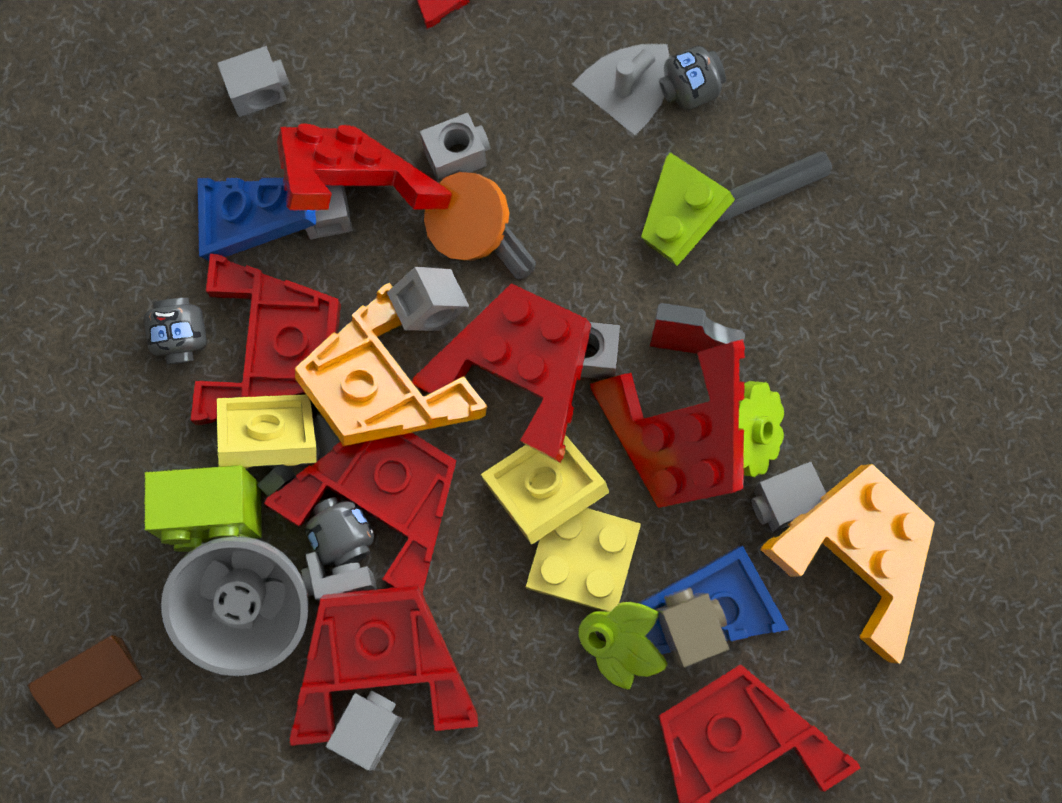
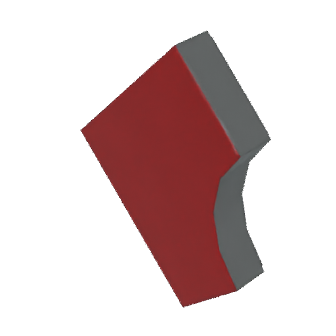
[650,303,745,354]

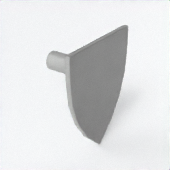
[572,44,669,135]

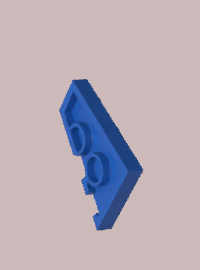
[198,178,316,261]
[638,546,789,654]

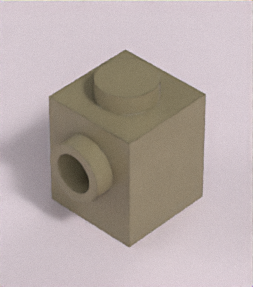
[655,587,729,667]

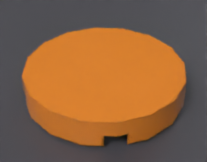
[424,172,509,261]

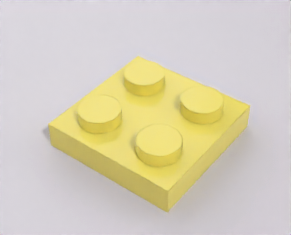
[217,394,316,468]
[481,435,610,545]
[526,508,641,612]

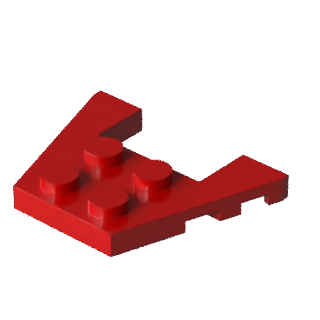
[277,124,452,210]
[191,254,341,425]
[411,283,591,463]
[590,340,745,508]
[264,432,456,594]
[290,585,478,746]
[658,665,861,803]

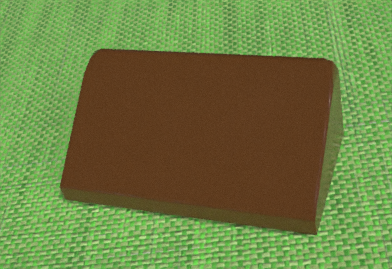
[27,635,143,729]

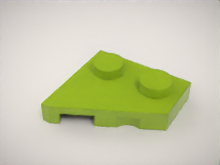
[641,152,735,266]

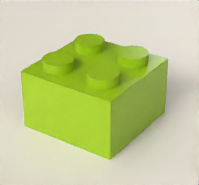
[145,465,262,552]

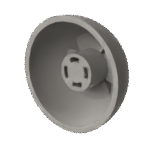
[161,536,308,676]

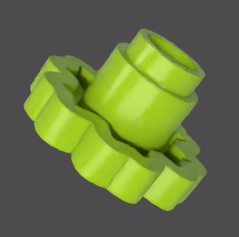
[739,381,784,477]

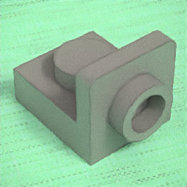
[302,552,377,603]

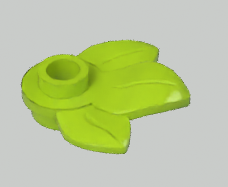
[578,602,668,690]

